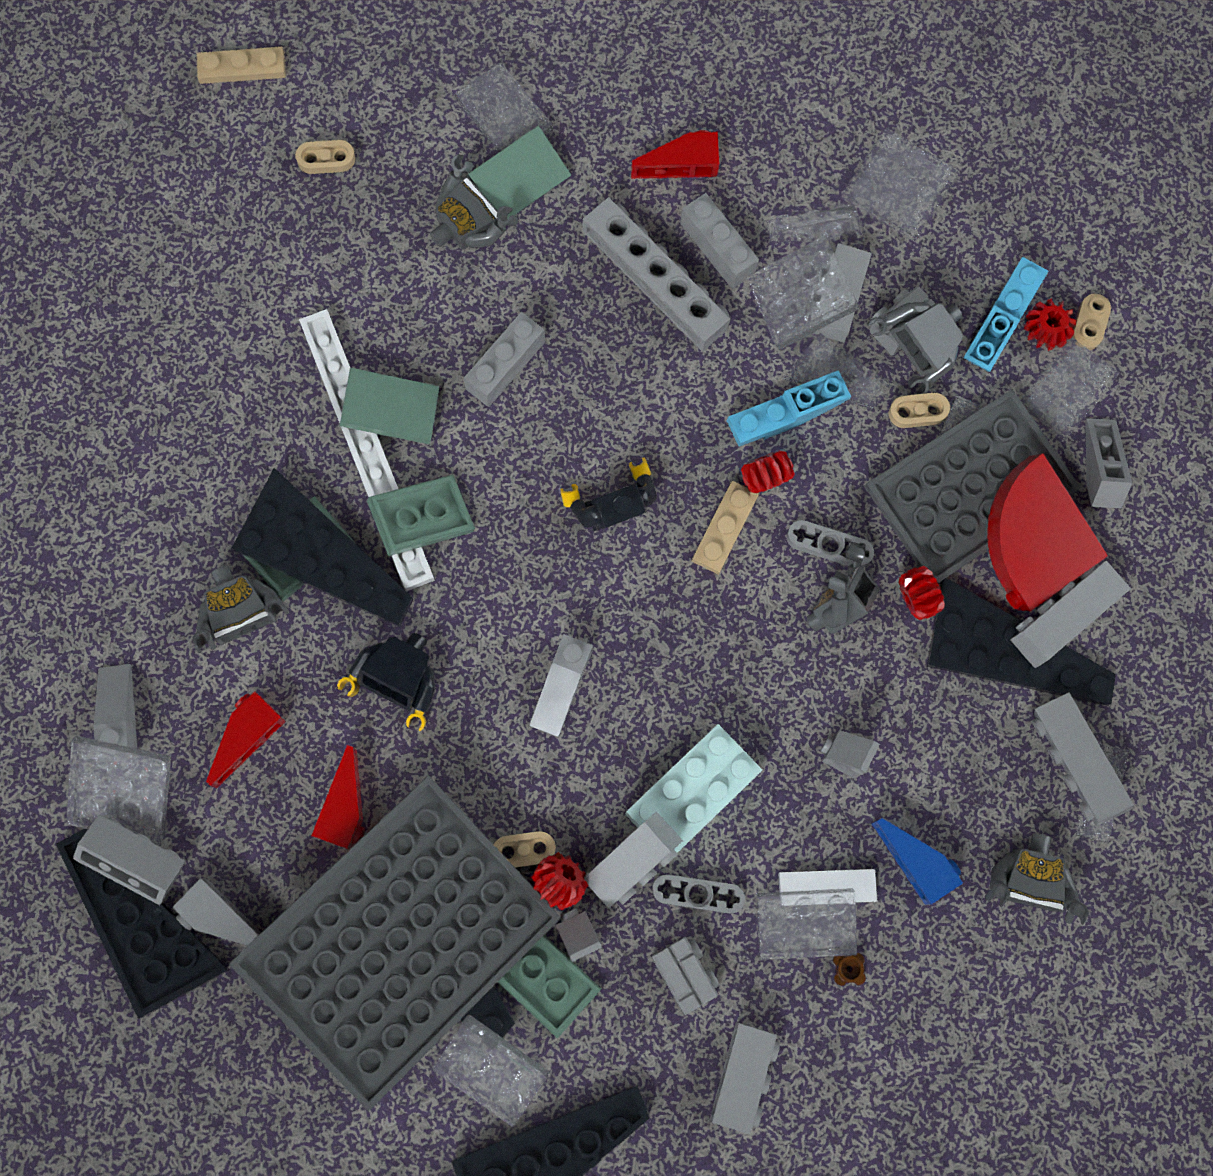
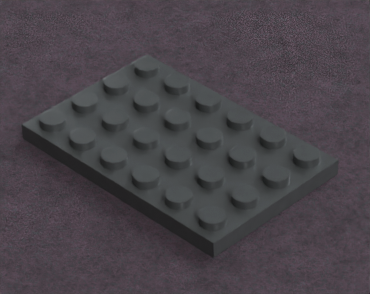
[864,389,1081,583]

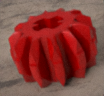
[1023,298,1077,351]
[741,450,795,493]
[898,565,945,620]
[531,852,588,910]

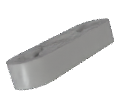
[786,520,874,567]
[652,875,745,914]

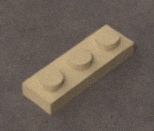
[197,47,286,84]
[692,481,759,575]

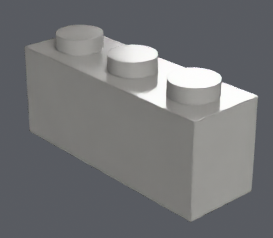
[680,193,759,289]
[808,243,872,343]
[464,312,545,407]
[584,812,683,909]
[73,814,185,905]
[709,1022,780,1135]

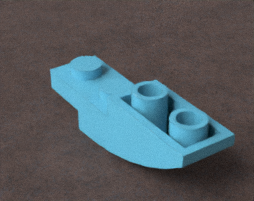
[963,257,1048,372]
[727,370,851,447]

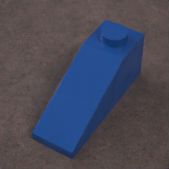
[872,818,963,905]

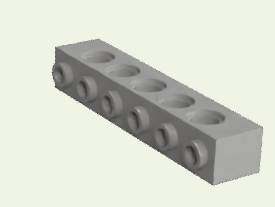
[583,197,730,352]

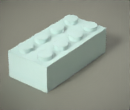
[625,724,762,853]

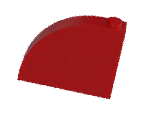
[987,453,1108,611]

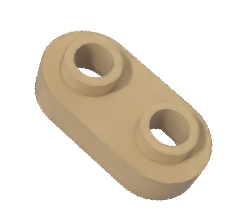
[296,140,355,174]
[1072,294,1111,351]
[888,393,950,428]
[494,831,556,868]

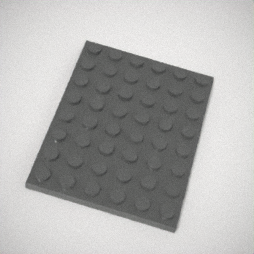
[229,775,561,1112]

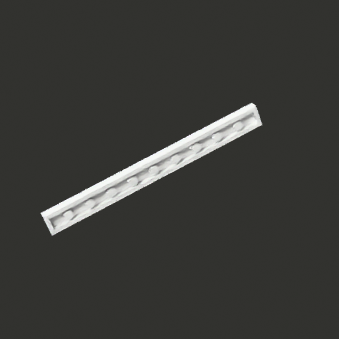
[299,309,434,591]

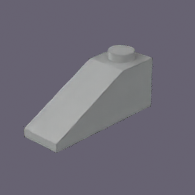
[1085,418,1132,508]
[529,634,593,737]
[94,664,138,761]
[173,878,261,945]

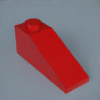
[631,130,719,179]
[206,691,286,788]
[311,745,365,850]

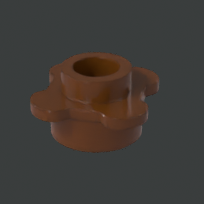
[833,953,866,986]

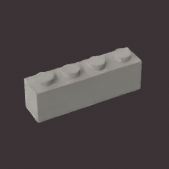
[1010,561,1131,668]
[1032,693,1134,826]

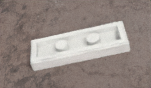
[778,869,877,905]

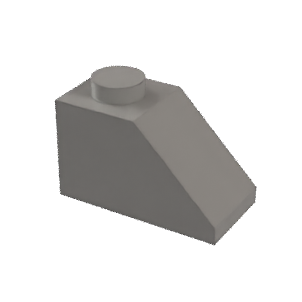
[820,730,880,779]
[556,908,602,962]

